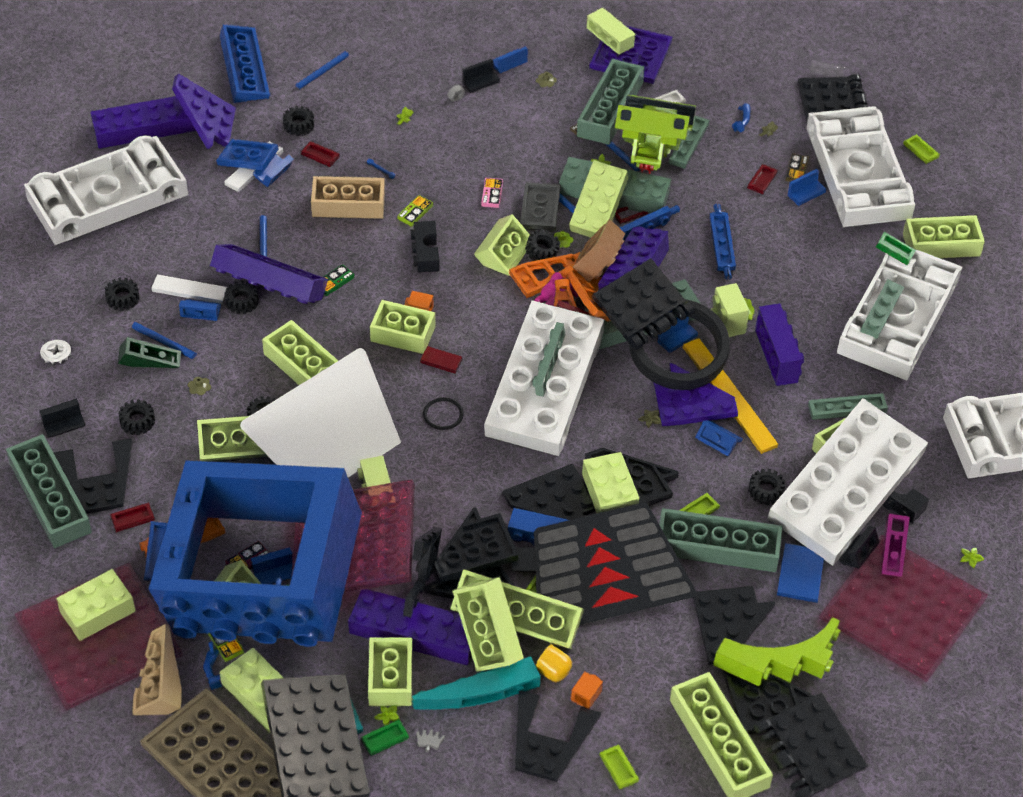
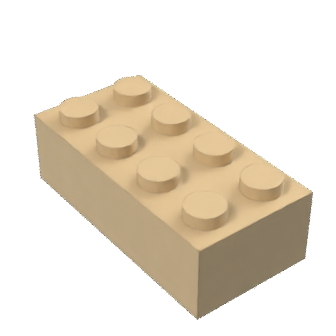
[311,176,385,219]

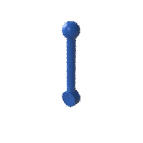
[367,159,395,179]

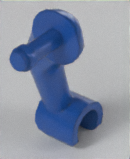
[732,103,751,132]
[203,641,222,690]

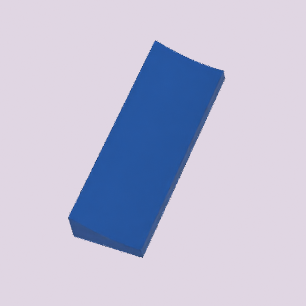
[220,25,270,103]

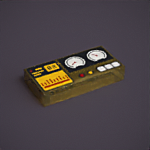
[785,154,809,182]

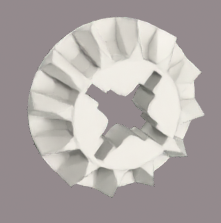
[40,340,71,364]

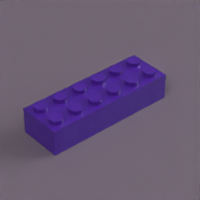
[90,96,196,149]
[598,227,669,290]
[210,244,328,304]
[348,588,472,666]

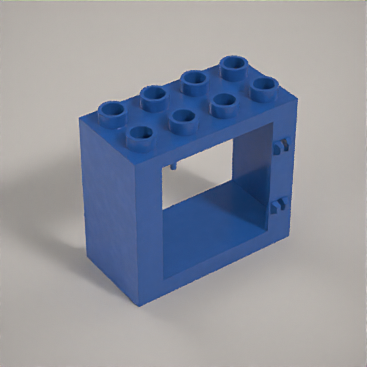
[149,461,362,647]

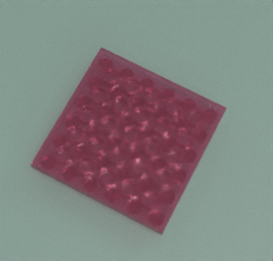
[291,479,415,592]
[819,535,988,682]
[15,562,183,711]

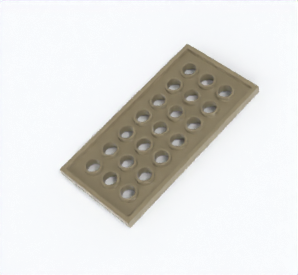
[140,688,282,797]

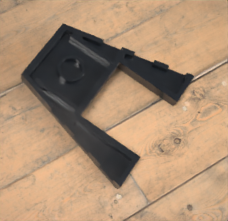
[53,438,132,514]
[403,527,442,617]
[515,690,601,782]

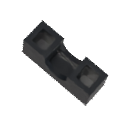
[410,221,439,273]
[883,488,929,524]

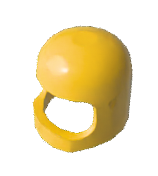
[536,644,572,682]

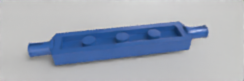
[709,204,736,280]
[620,205,680,245]

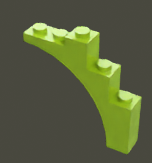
[713,617,841,686]

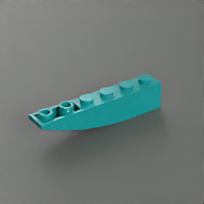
[412,656,541,710]

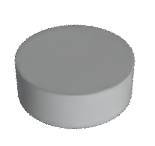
[448,85,465,102]

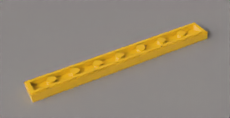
[683,338,778,454]

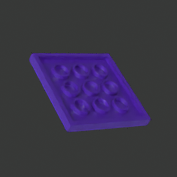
[590,25,672,84]

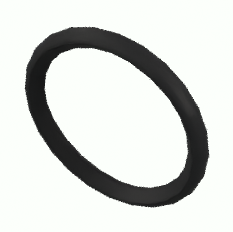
[423,397,464,430]

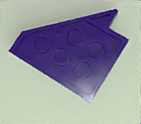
[172,73,236,149]
[653,363,738,426]

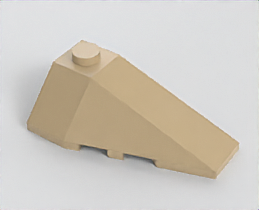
[133,624,182,715]

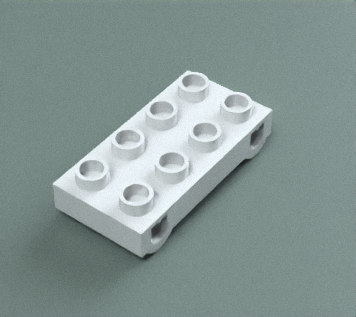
[806,106,915,227]
[24,136,188,245]
[837,249,962,380]
[484,301,604,456]
[943,393,1023,478]
[768,398,928,566]

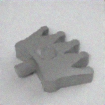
[416,730,445,752]

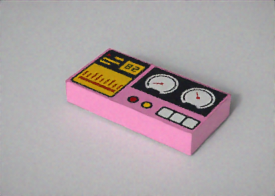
[481,178,503,208]

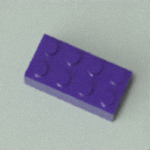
[755,303,804,386]

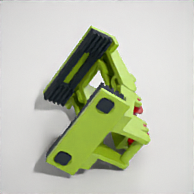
[615,95,696,174]

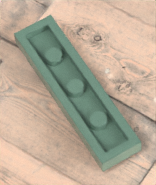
[669,116,710,169]
[860,279,904,339]
[532,322,566,397]
[808,393,888,420]

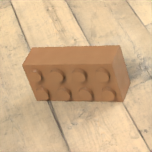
[573,219,625,282]

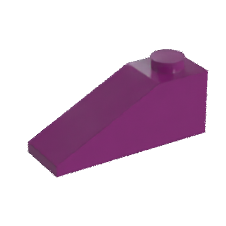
[881,514,910,577]

